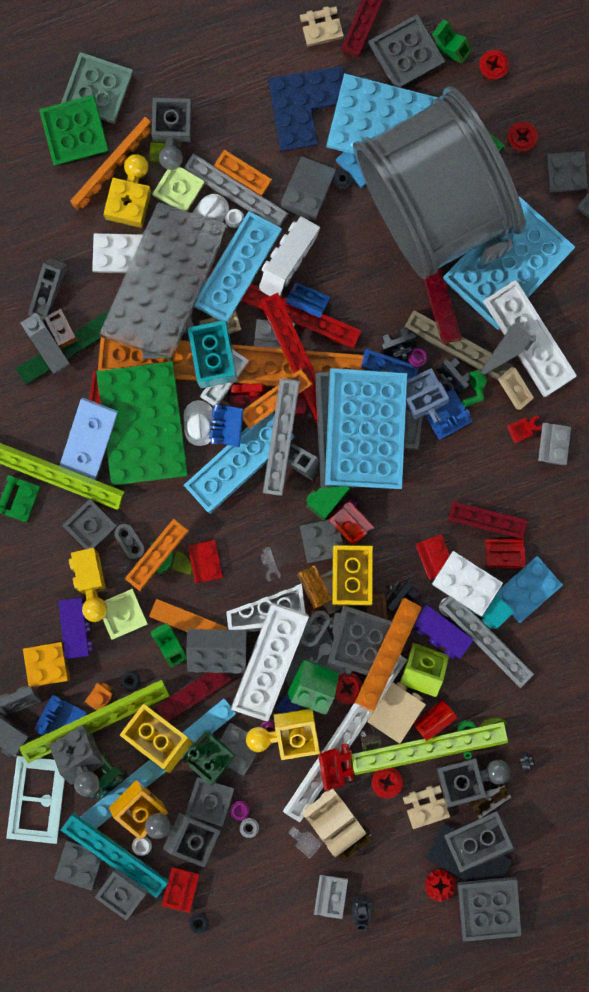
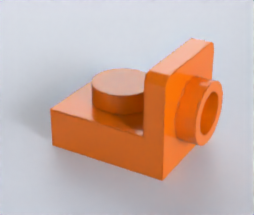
[85,682,114,710]

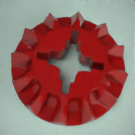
[479,50,509,80]
[508,122,538,152]
[335,673,363,704]
[372,768,403,798]
[425,870,456,902]

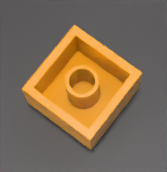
[23,642,70,687]
[109,780,168,840]

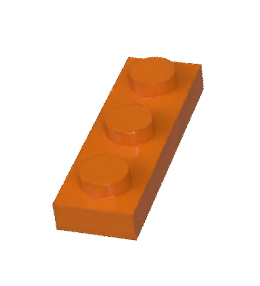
[214,150,272,196]

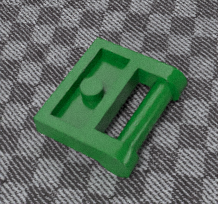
[0,475,41,523]

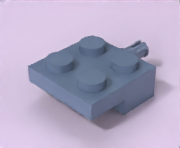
[406,368,449,424]

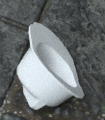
[190,194,229,236]
[184,400,215,446]

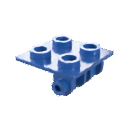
[425,389,472,440]
[209,404,243,447]
[34,694,87,735]

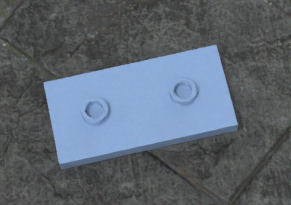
[60,398,118,480]

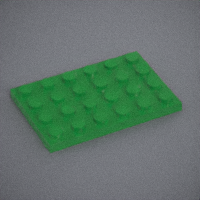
[96,361,188,485]

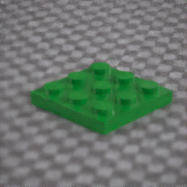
[39,95,109,166]

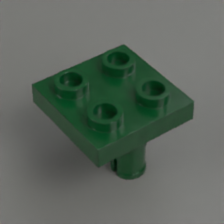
[182,730,236,786]
[88,754,127,799]

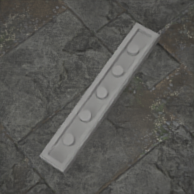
[183,153,288,227]
[263,378,300,496]
[439,596,534,688]

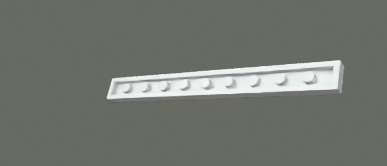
[283,655,407,822]

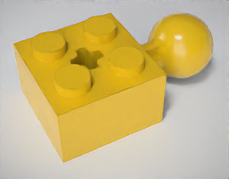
[104,154,151,228]
[69,548,107,622]
[246,709,320,760]

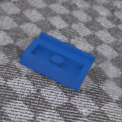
[285,282,330,318]

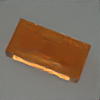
[297,565,332,608]

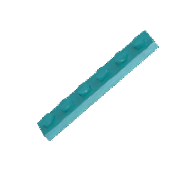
[61,813,169,898]

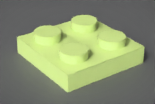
[153,167,205,215]
[103,589,148,640]

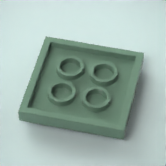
[61,52,133,124]

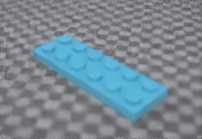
[193,211,282,323]
[184,413,295,514]

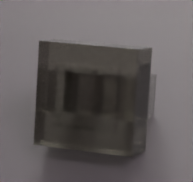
[361,728,382,752]

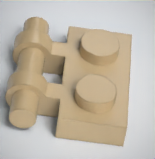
[300,6,344,47]
[403,785,450,829]

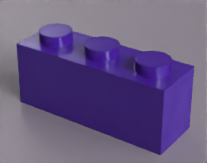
[59,598,93,659]
[413,605,473,659]

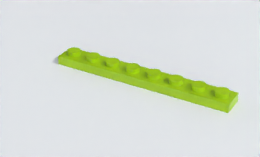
[0,443,124,510]
[19,680,169,763]
[352,722,508,775]

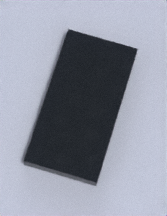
[425,823,512,881]

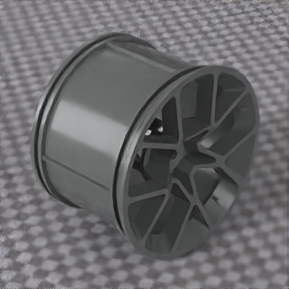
[353,86,525,280]

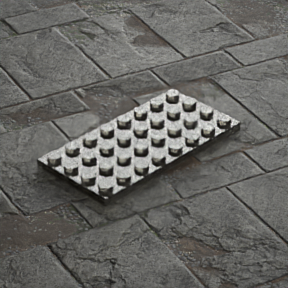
[100,202,229,360]

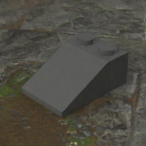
[281,156,336,222]
[444,811,517,872]

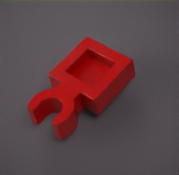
[231,383,267,397]
[507,416,542,443]

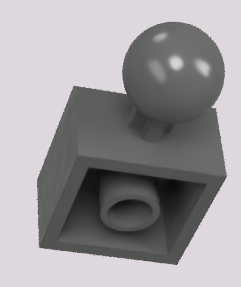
[152,98,192,170]
[49,725,104,797]
[436,757,511,807]
[145,812,220,868]

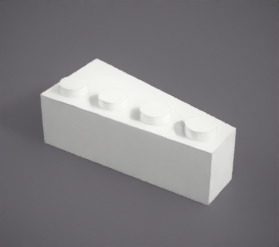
[258,216,320,297]
[227,584,305,632]

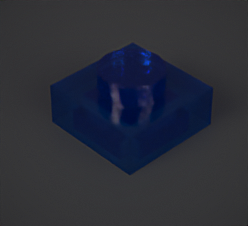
[276,693,302,713]

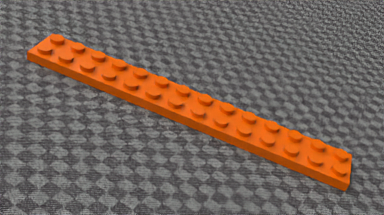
[98,334,366,387]

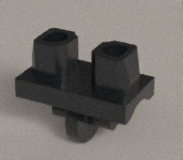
[381,327,417,360]
[437,358,472,395]
[385,580,419,612]
[351,895,372,930]

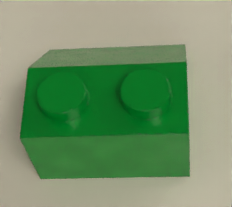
[306,486,350,521]
[288,659,339,715]

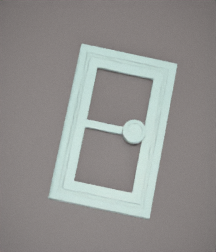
[6,756,65,844]

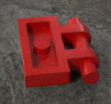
[318,743,354,791]

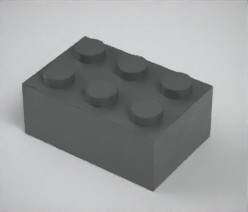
[186,629,247,673]

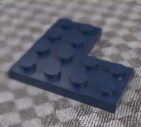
[268,66,344,152]

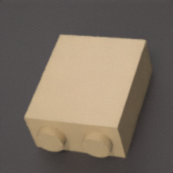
[367,682,426,743]

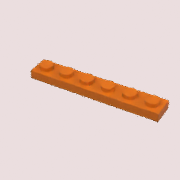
[70,117,152,210]
[355,598,422,712]

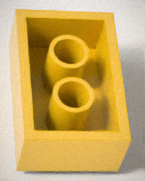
[332,546,373,606]
[120,704,193,773]

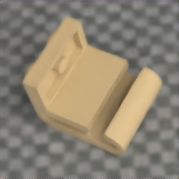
[301,789,367,858]

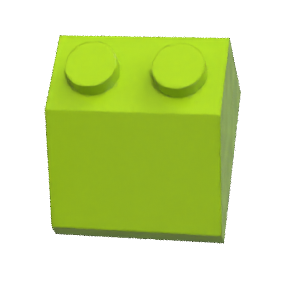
[400,643,449,697]

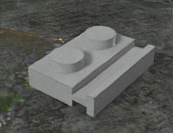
[480,238,513,265]
[254,319,295,349]
[538,423,571,465]
[314,874,348,919]

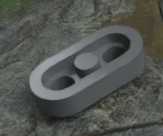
[115,524,145,560]
[300,611,330,647]

